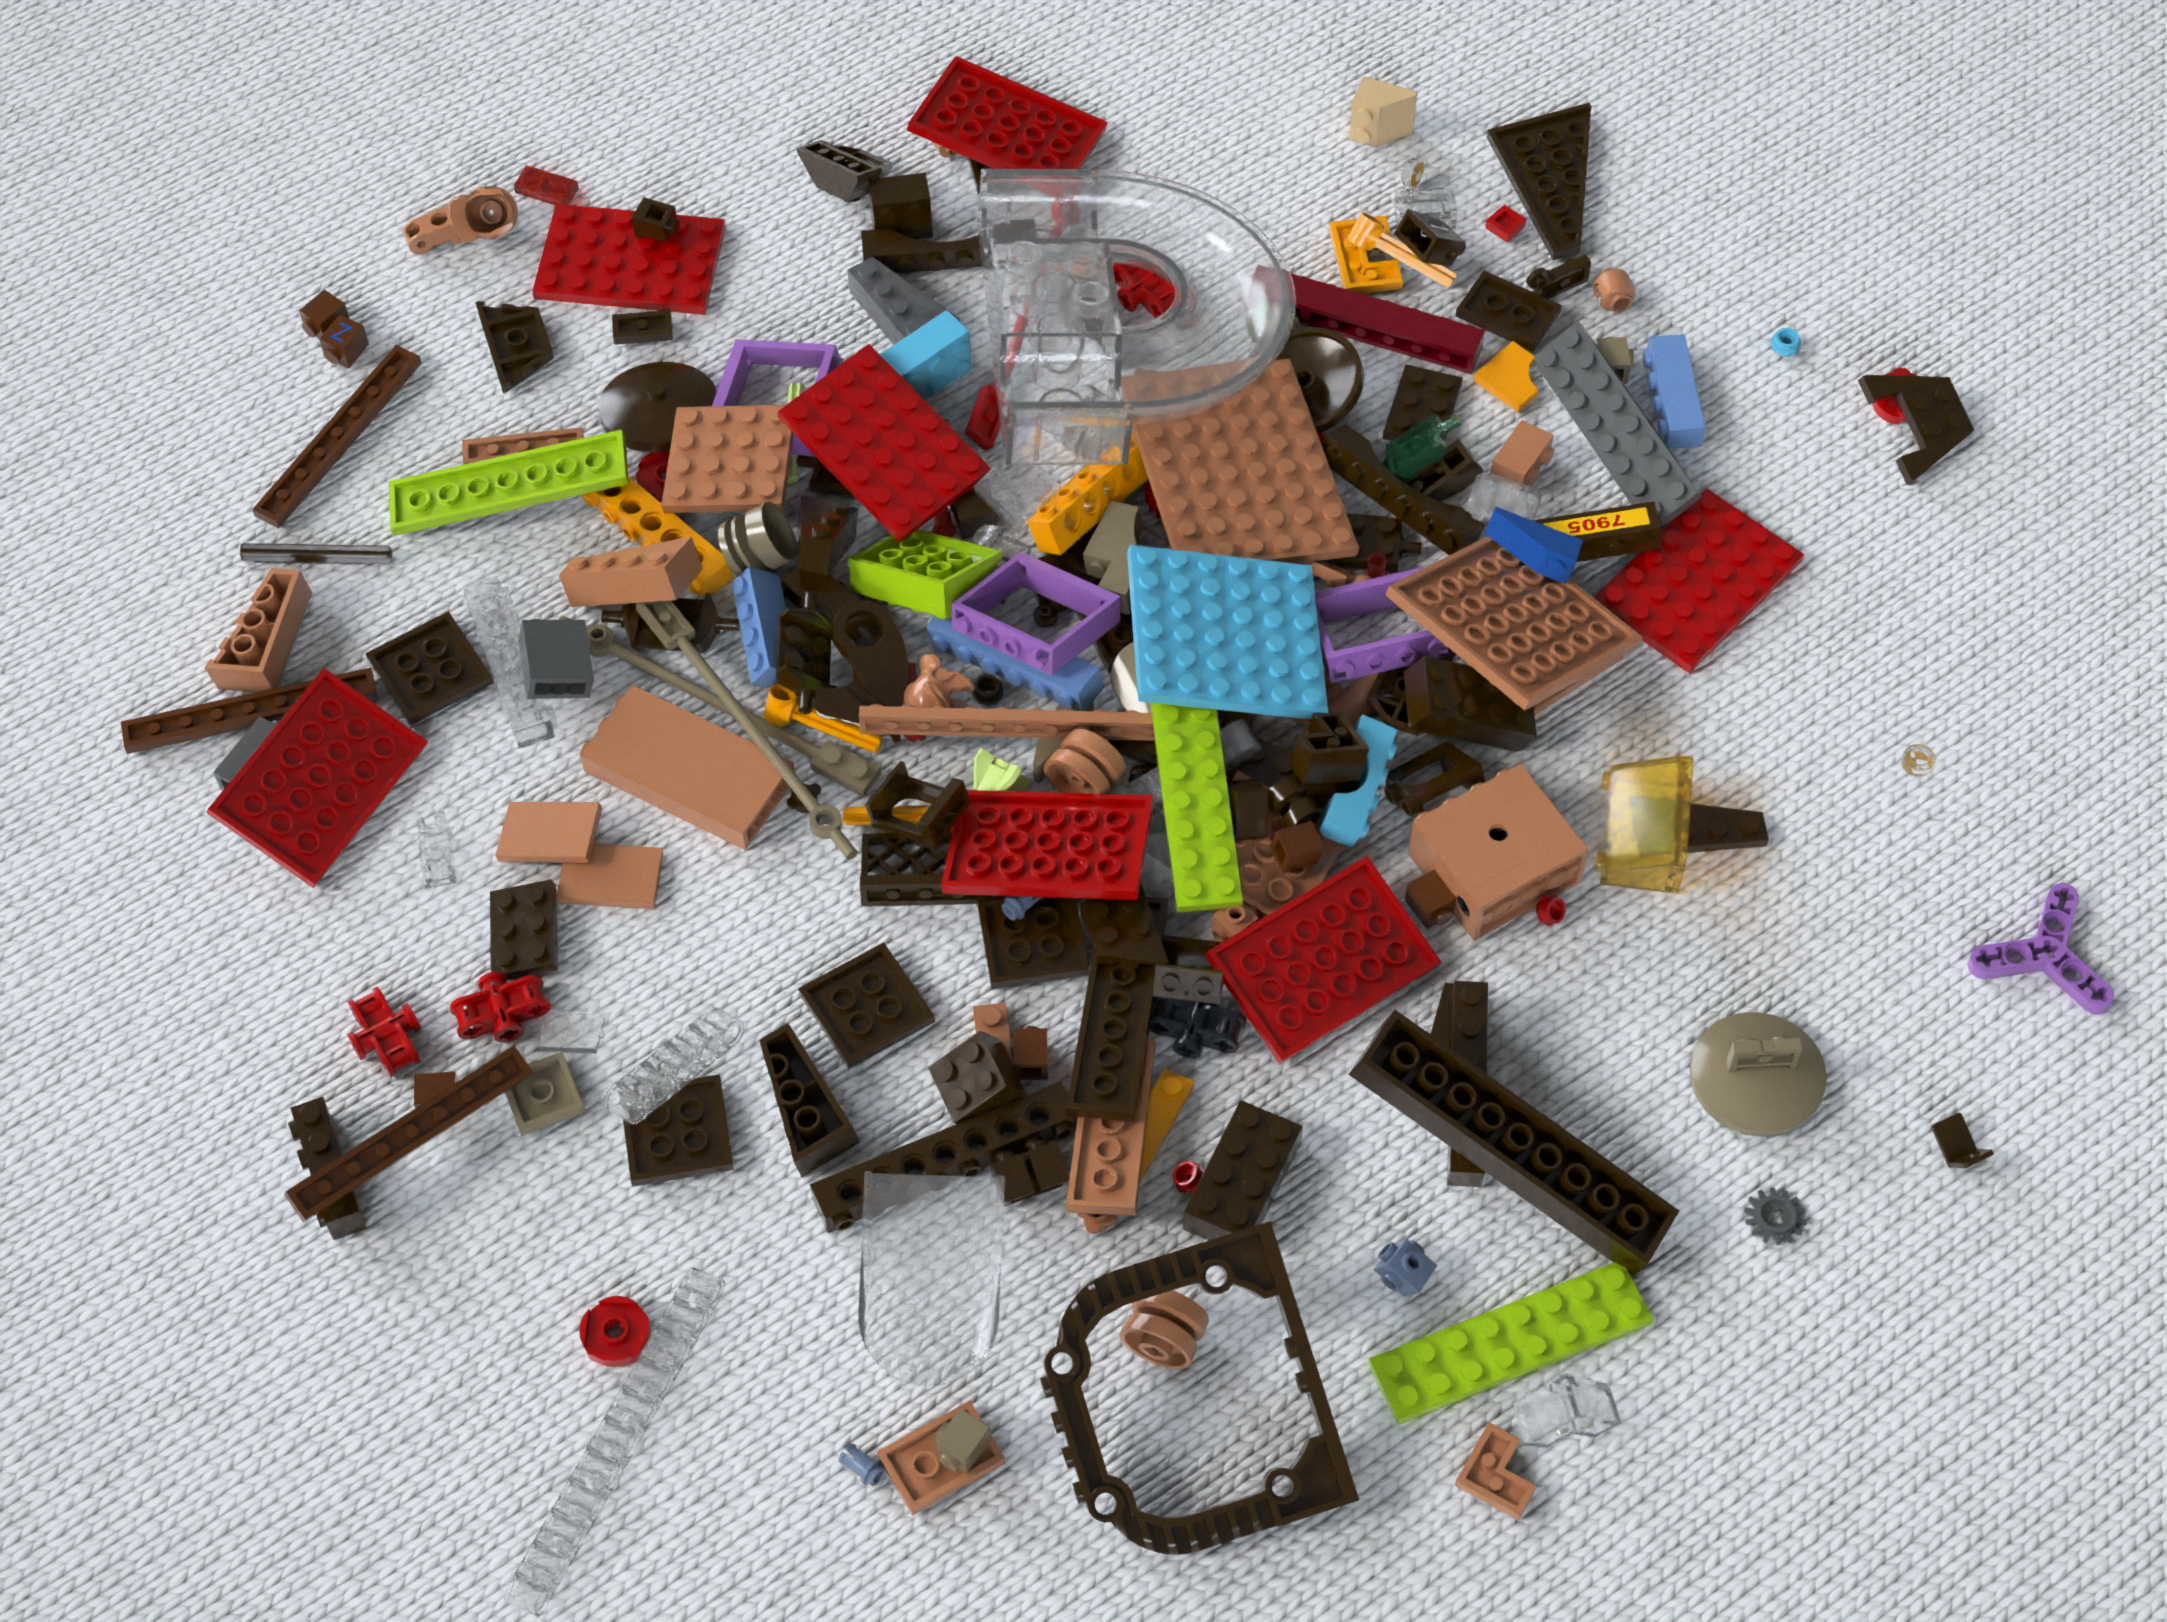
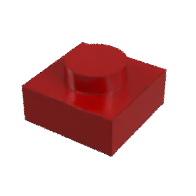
[1485,204,1527,243]

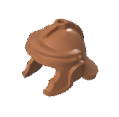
[449,186,518,242]
[904,654,975,708]

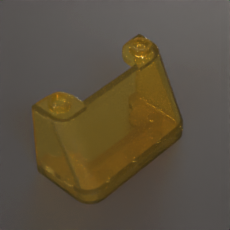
[1595,755,1693,894]

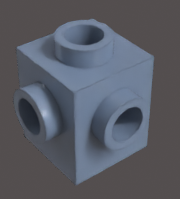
[1373,1239,1438,1297]

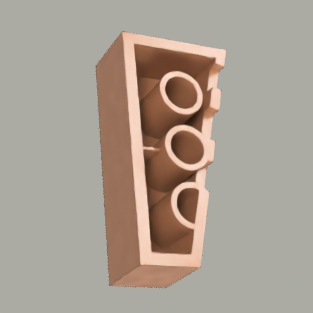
[559,536,703,607]
[205,568,312,692]

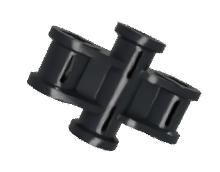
[1149,996,1247,1059]

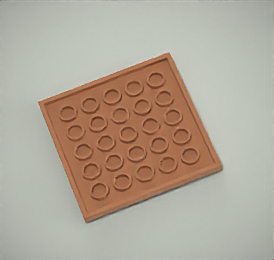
[1386,536,1643,710]

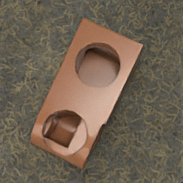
[403,205,463,254]

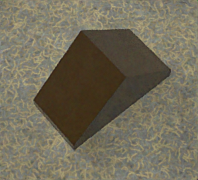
[1227,779,1268,841]

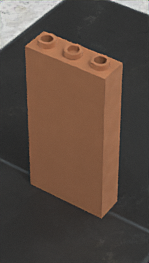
[580,685,795,850]

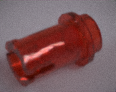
[932,506,956,538]
[1364,552,1387,578]

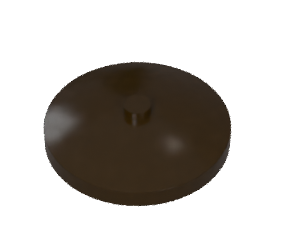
[1253,327,1364,433]
[598,362,717,452]

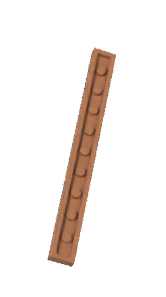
[859,704,1155,741]

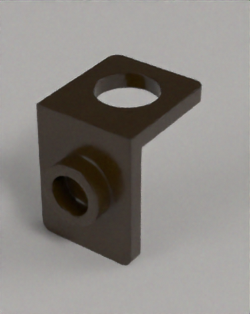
[1931,1113,1994,1168]

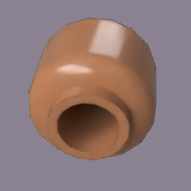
[1593,268,1636,313]

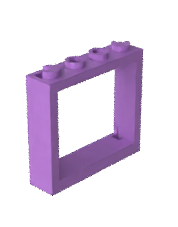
[712,339,844,456]
[952,552,1121,676]
[1315,567,1453,684]

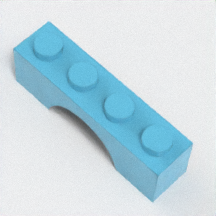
[1317,714,1398,848]

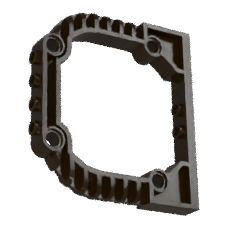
[1040,1221,1359,1555]

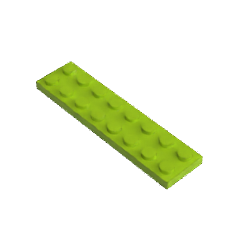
[389,430,629,536]
[1150,703,1243,913]
[1368,1262,1653,1425]

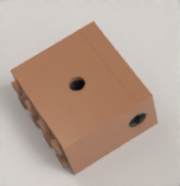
[1408,764,1589,941]

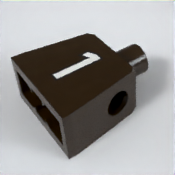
[1394,209,1466,267]

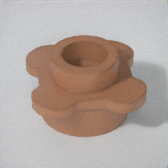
[1077,1213,1117,1234]

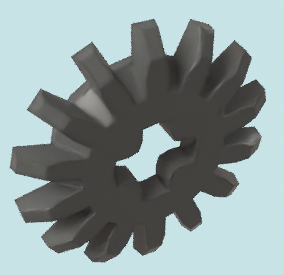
[1744,1188,1807,1245]

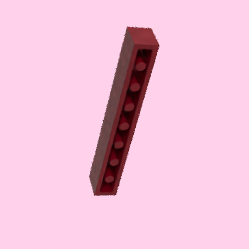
[1249,265,1485,375]

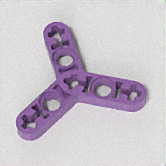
[1967,883,2114,1015]

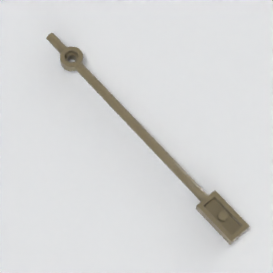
[636,601,858,860]
[559,615,881,797]

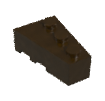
[797,495,859,575]

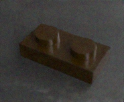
[612,310,673,345]

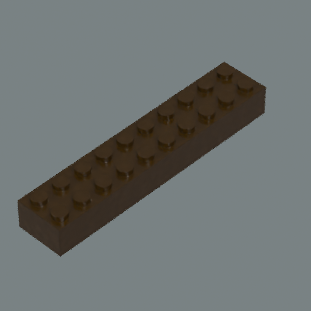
[1348,1010,1680,1276]

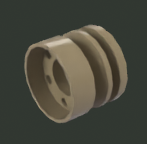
[718,502,797,577]

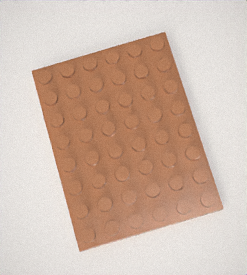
[1117,359,1359,564]

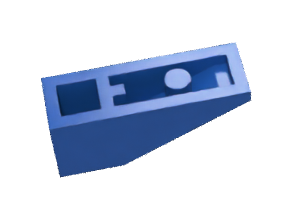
[1485,507,1583,584]

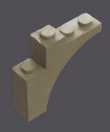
[1083,501,1143,615]

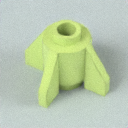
[973,748,1031,792]

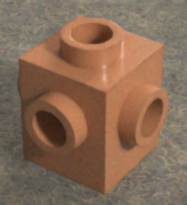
[1211,903,1259,942]

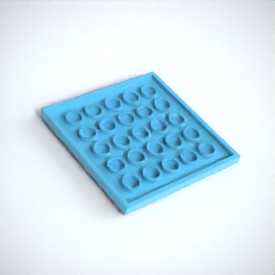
[1127,545,1328,719]

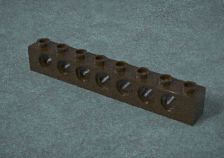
[810,1082,1078,1233]

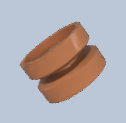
[1044,729,1127,794]
[1119,1290,1209,1369]

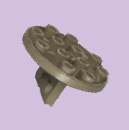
[1690,1012,1827,1137]

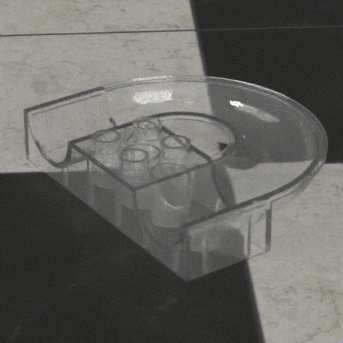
[977,169,1296,465]

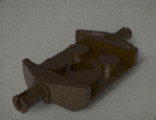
[776,592,837,715]
[601,593,740,653]

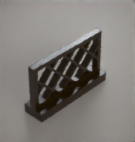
[860,832,990,906]

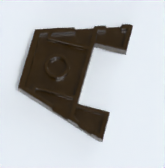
[1858,375,1974,485]

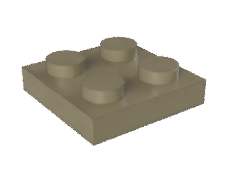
[505,1052,586,1137]

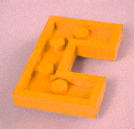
[1329,216,1403,294]

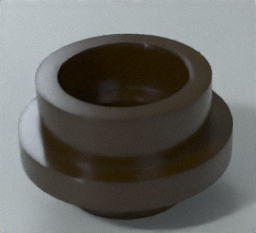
[972,675,1003,705]

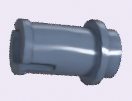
[1002,896,1043,920]
[838,1443,886,1486]

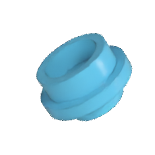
[1771,328,1801,356]

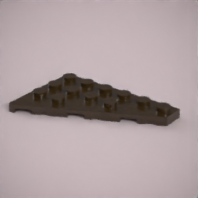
[1486,103,1592,260]

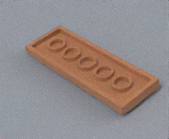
[1066,1038,1156,1216]

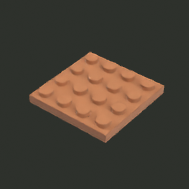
[661,405,794,513]
[1232,771,1344,918]

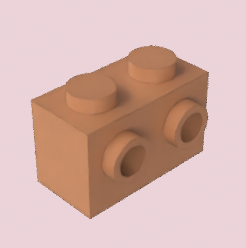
[1490,420,1555,494]

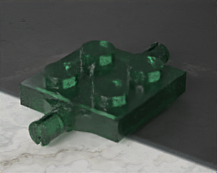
[1381,413,1462,481]

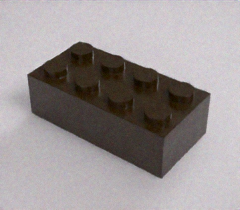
[1404,656,1537,751]
[1183,1100,1303,1241]

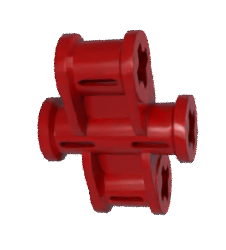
[1109,250,1187,322]
[450,971,551,1043]
[347,986,421,1078]

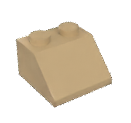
[1349,76,1418,147]

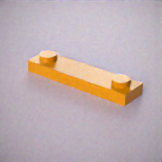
[1140,1068,1195,1184]

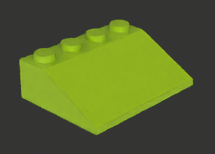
[848,529,1003,619]

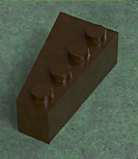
[759,1023,860,1177]

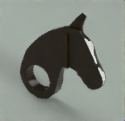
[813,600,908,743]

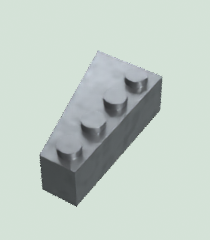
[847,257,960,345]

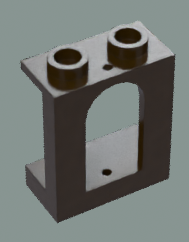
[1384,741,1485,818]
[865,761,970,847]
[1153,935,1224,1004]

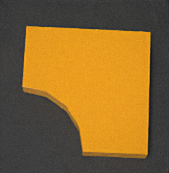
[1473,341,1539,413]

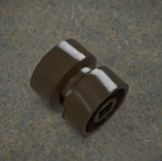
[1268,775,1323,829]

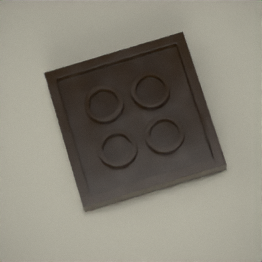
[365,611,494,726]
[977,896,1089,990]
[798,942,935,1069]
[619,1074,734,1187]

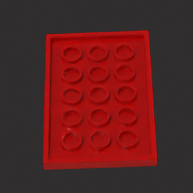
[907,56,1108,197]
[532,204,726,315]
[777,344,991,543]
[1593,488,1804,674]
[207,668,428,889]
[941,790,1154,900]
[1205,856,1442,1065]

